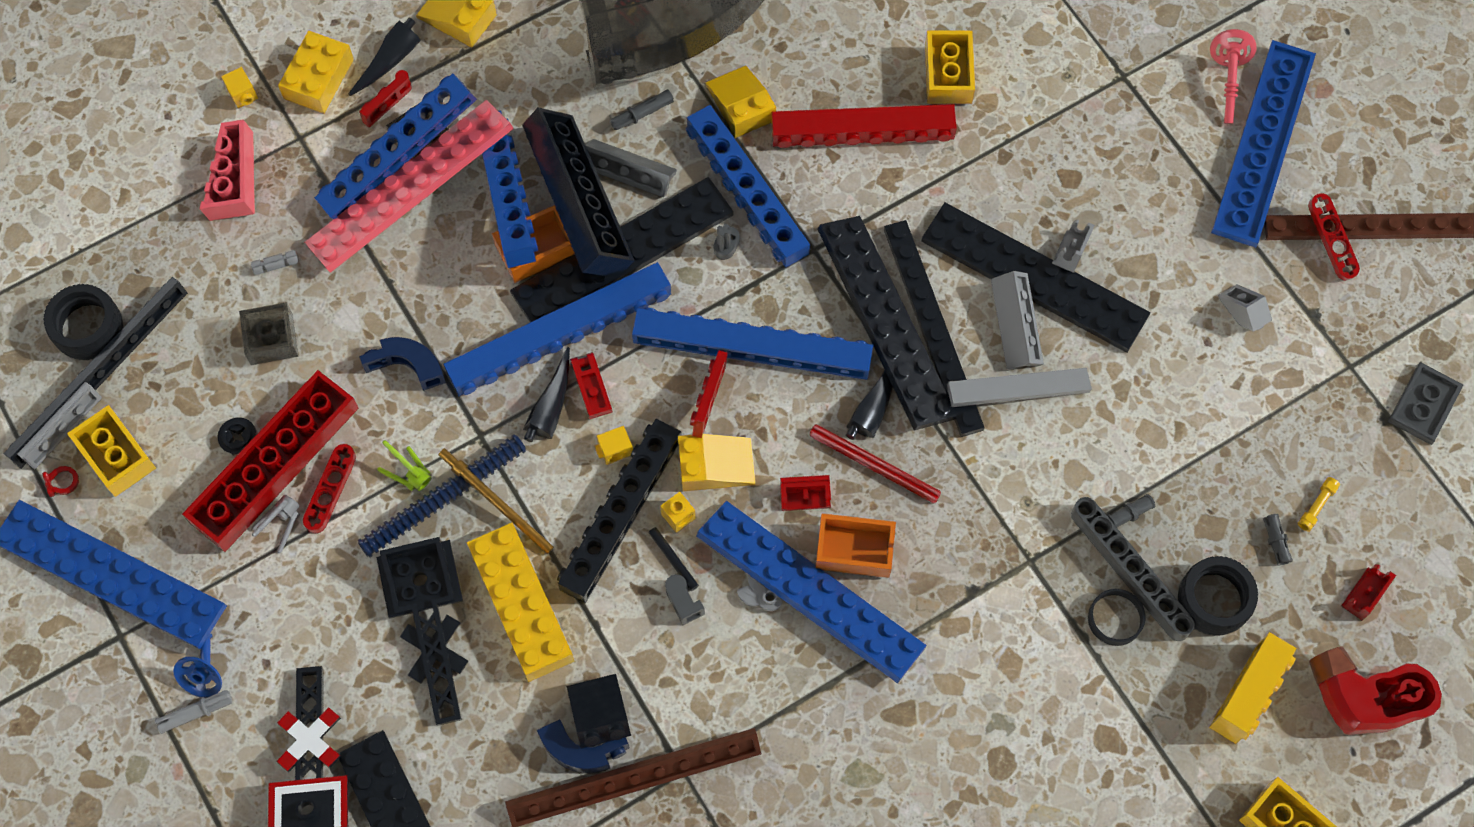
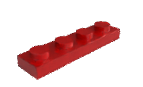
[690,351,728,438]

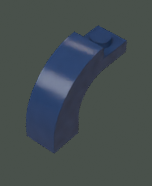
[359,337,446,391]
[537,719,630,773]

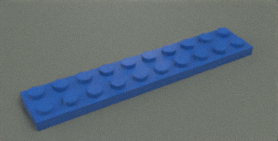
[1211,40,1316,248]
[0,500,227,649]
[696,501,927,683]

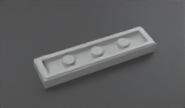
[17,382,102,470]

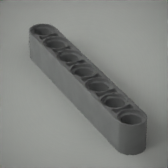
[1071,497,1195,641]

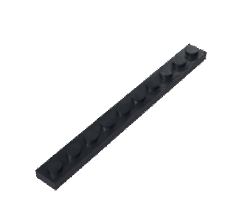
[884,220,985,437]
[3,277,188,469]

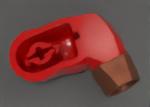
[1309,646,1442,735]

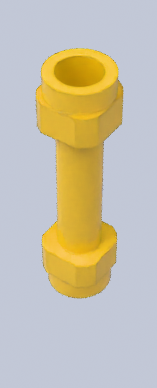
[1297,477,1340,532]

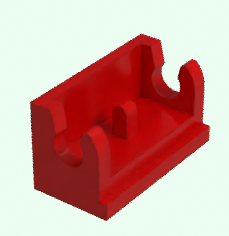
[780,475,831,511]
[1341,564,1397,621]

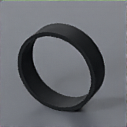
[1088,589,1146,646]

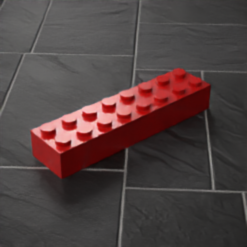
[182,370,359,552]

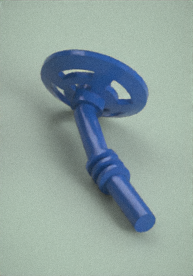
[173,631,222,698]

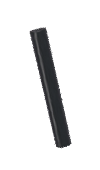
[648,527,699,591]

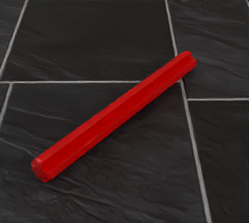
[810,424,941,503]

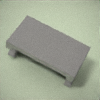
[1052,220,1095,273]

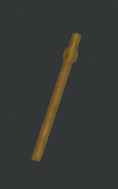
[438,448,554,554]

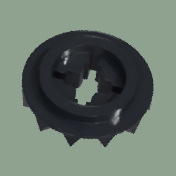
[217,417,257,456]

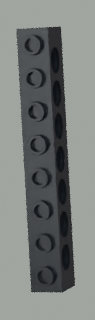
[557,418,682,604]

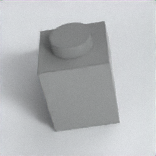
[1218,284,1272,332]

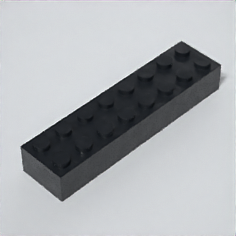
[522,107,634,278]

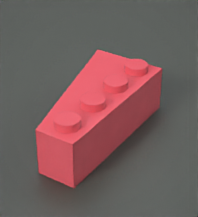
[200,119,255,221]

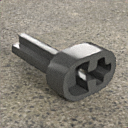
[714,224,740,260]

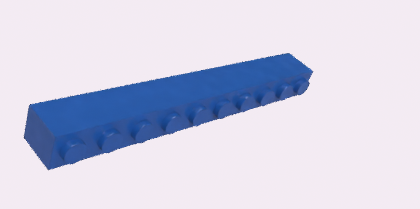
[444,262,672,396]
[632,307,873,380]

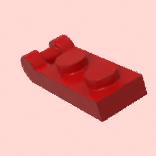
[359,70,412,128]
[570,352,613,419]

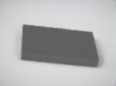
[1388,362,1464,445]

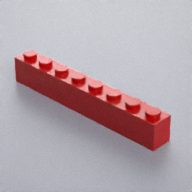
[771,104,957,148]

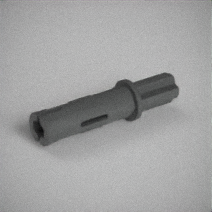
[610,89,674,130]

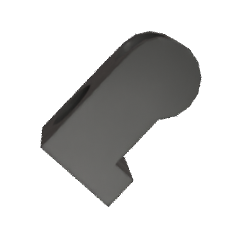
[665,574,705,625]

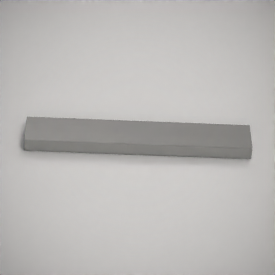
[947,368,1092,407]

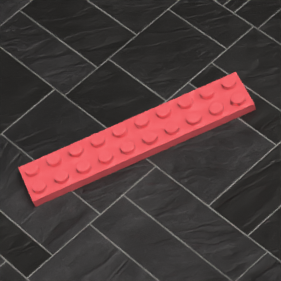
[304,100,514,273]

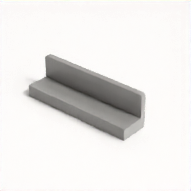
[991,271,1044,370]

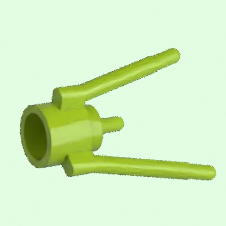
[377,440,432,491]

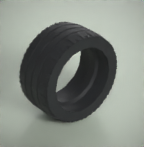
[43,284,123,360]
[1178,556,1258,636]

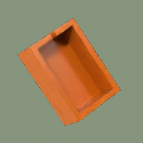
[492,205,575,283]
[816,513,896,578]

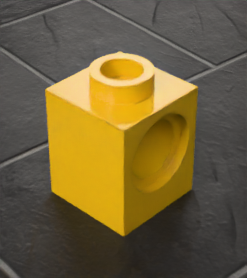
[221,67,258,108]
[594,425,633,465]
[660,491,696,533]

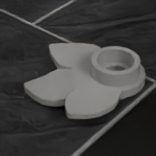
[737,575,783,611]

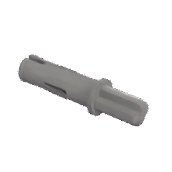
[155,690,232,734]

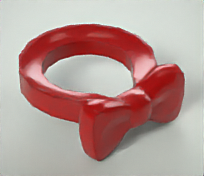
[42,466,79,497]

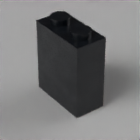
[566,674,631,749]

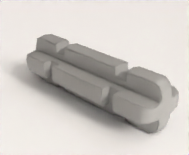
[251,250,298,275]

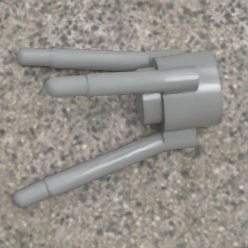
[252,495,300,553]

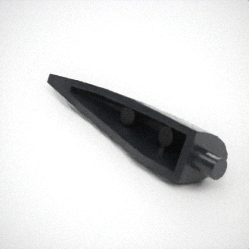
[348,17,421,96]
[523,347,570,442]
[846,370,893,440]

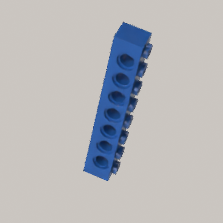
[314,73,477,219]
[686,105,810,268]
[482,110,538,268]

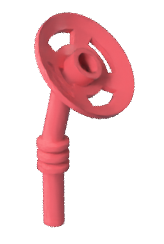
[1210,29,1257,124]

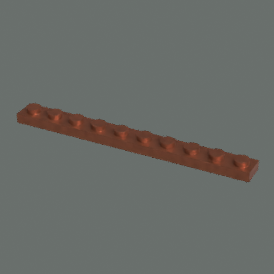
[1264,213,1474,240]
[505,728,762,827]

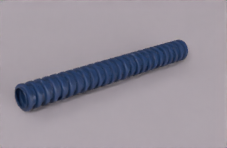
[358,434,526,558]

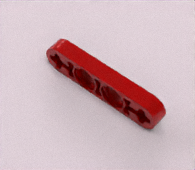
[1308,193,1360,281]
[303,444,356,534]

